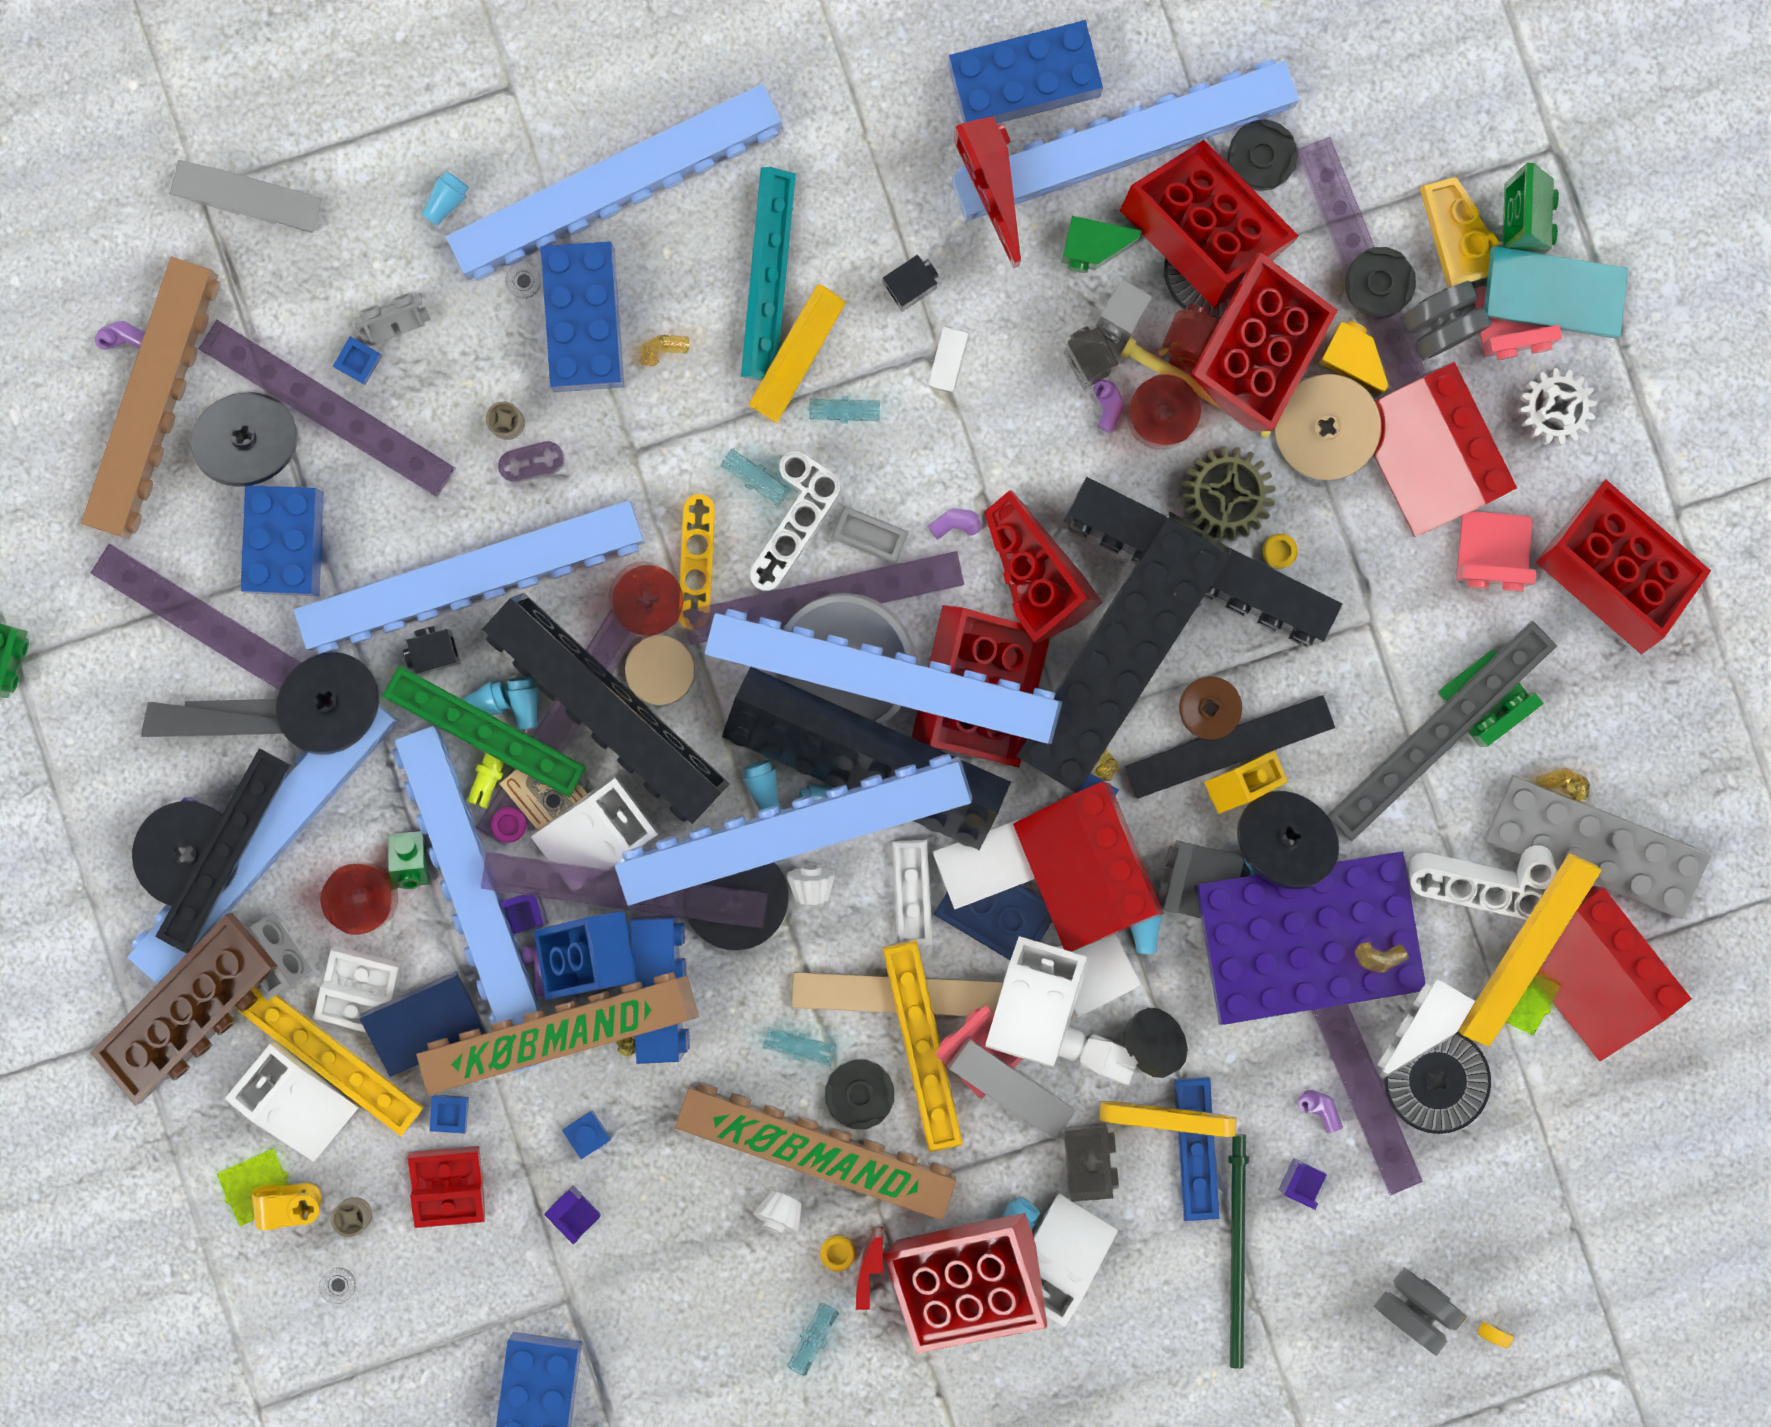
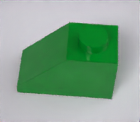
[1061,216,1141,273]

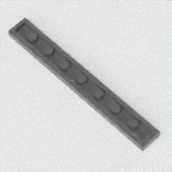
[1327,620,1557,841]

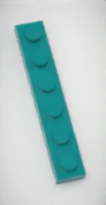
[741,166,796,381]

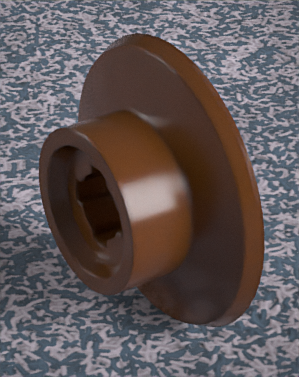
[1179,676,1242,740]

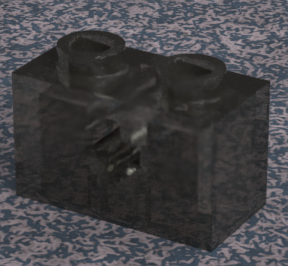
[1063,326,1119,390]
[1063,1123,1119,1202]

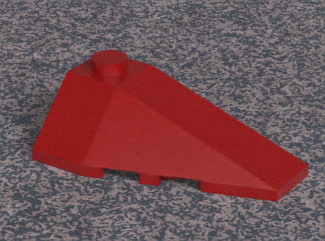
[953,116,1021,269]
[984,490,1103,643]

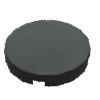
[1227,119,1298,191]
[1345,247,1416,318]
[1124,1007,1188,1078]
[825,1059,894,1129]

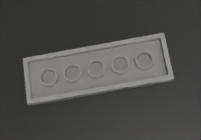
[1484,774,1711,919]

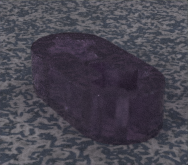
[498,441,565,483]

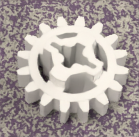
[1518,368,1597,446]

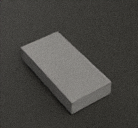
[831,506,909,565]

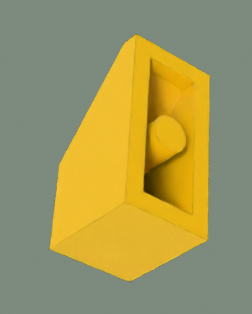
[1317,321,1388,396]
[1204,750,1288,814]

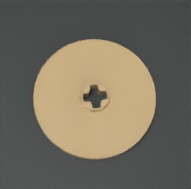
[1275,374,1381,480]

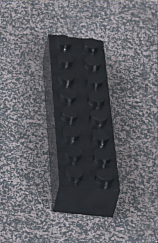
[1063,477,1343,648]
[1017,511,1231,793]
[482,593,730,824]
[721,666,1011,850]

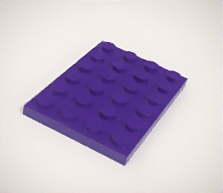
[1196,851,1426,1025]

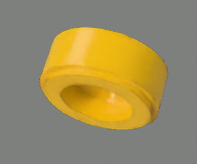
[1261,533,1298,569]
[820,1234,855,1272]
[1477,1321,1515,1349]

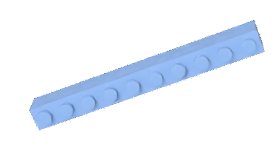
[952,59,1299,222]
[445,84,783,281]
[293,500,645,655]
[705,609,1062,744]
[127,702,400,984]
[392,726,547,1073]
[615,754,972,906]

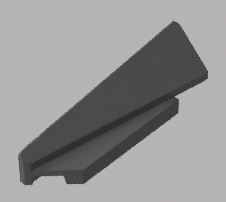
[141,699,283,737]

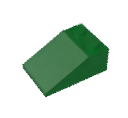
[1502,163,1559,254]

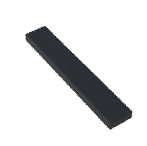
[1125,695,1335,799]
[155,748,292,954]

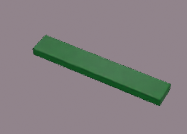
[382,666,586,798]

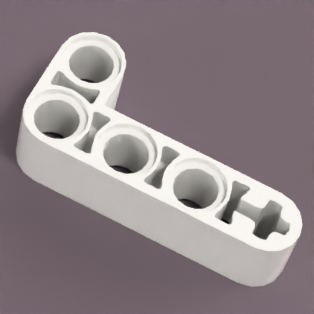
[750,452,841,593]
[1408,845,1557,920]

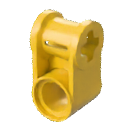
[251,1182,322,1230]

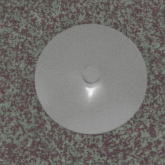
[776,593,916,724]

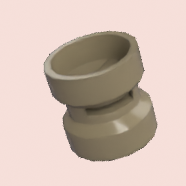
[486,401,525,440]
[331,1197,372,1237]

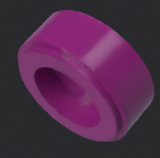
[491,807,527,843]

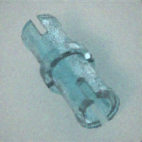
[809,396,880,424]
[720,448,791,507]
[763,1026,836,1067]
[787,1302,840,1376]

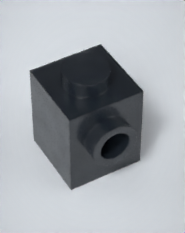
[882,254,939,312]
[403,626,461,675]

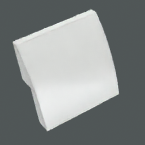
[1057,935,1142,1017]
[314,945,401,1032]

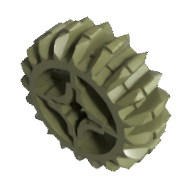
[1180,446,1276,541]

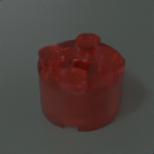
[1159,304,1220,374]
[1127,374,1201,450]
[608,561,683,636]
[320,862,398,935]

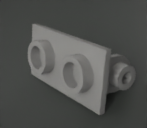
[355,293,430,345]

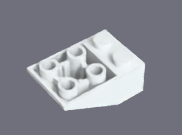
[530,773,658,892]
[986,936,1087,1068]
[1377,979,1475,1079]
[225,1041,359,1162]
[1032,1192,1118,1327]

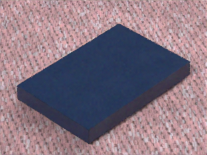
[933,885,1052,960]
[359,971,487,1077]

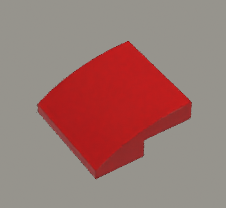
[407,1146,485,1228]
[856,1226,884,1310]

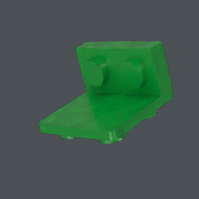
[1438,650,1544,747]

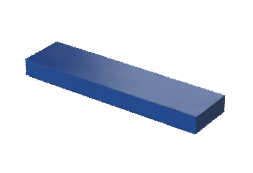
[1174,1077,1220,1221]

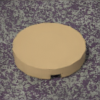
[625,635,695,705]

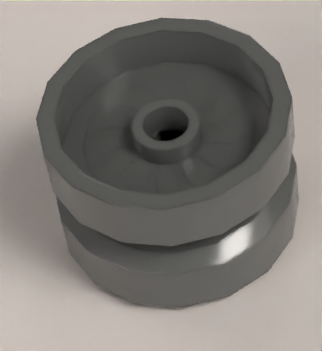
[1400,280,1493,361]
[1374,1267,1467,1356]

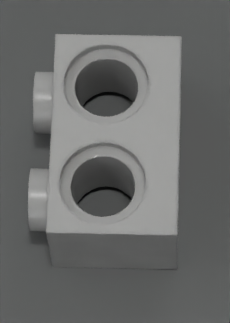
[1096,279,1153,344]
[247,912,313,1001]

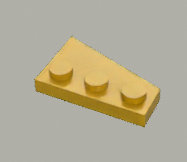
[1419,177,1500,289]

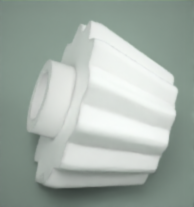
[787,863,835,905]
[753,1191,801,1235]

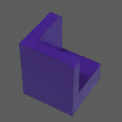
[500,890,549,934]
[1278,1158,1327,1210]
[544,1185,601,1245]

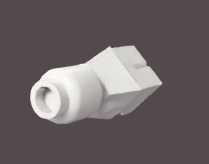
[1058,1026,1138,1085]

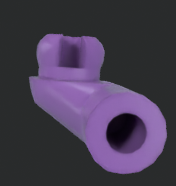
[95,321,145,350]
[1093,379,1124,433]
[927,508,982,540]
[522,945,545,997]
[1297,1090,1343,1133]

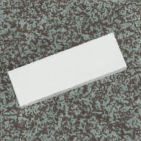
[892,839,933,946]

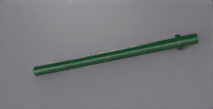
[1228,1134,1250,1369]

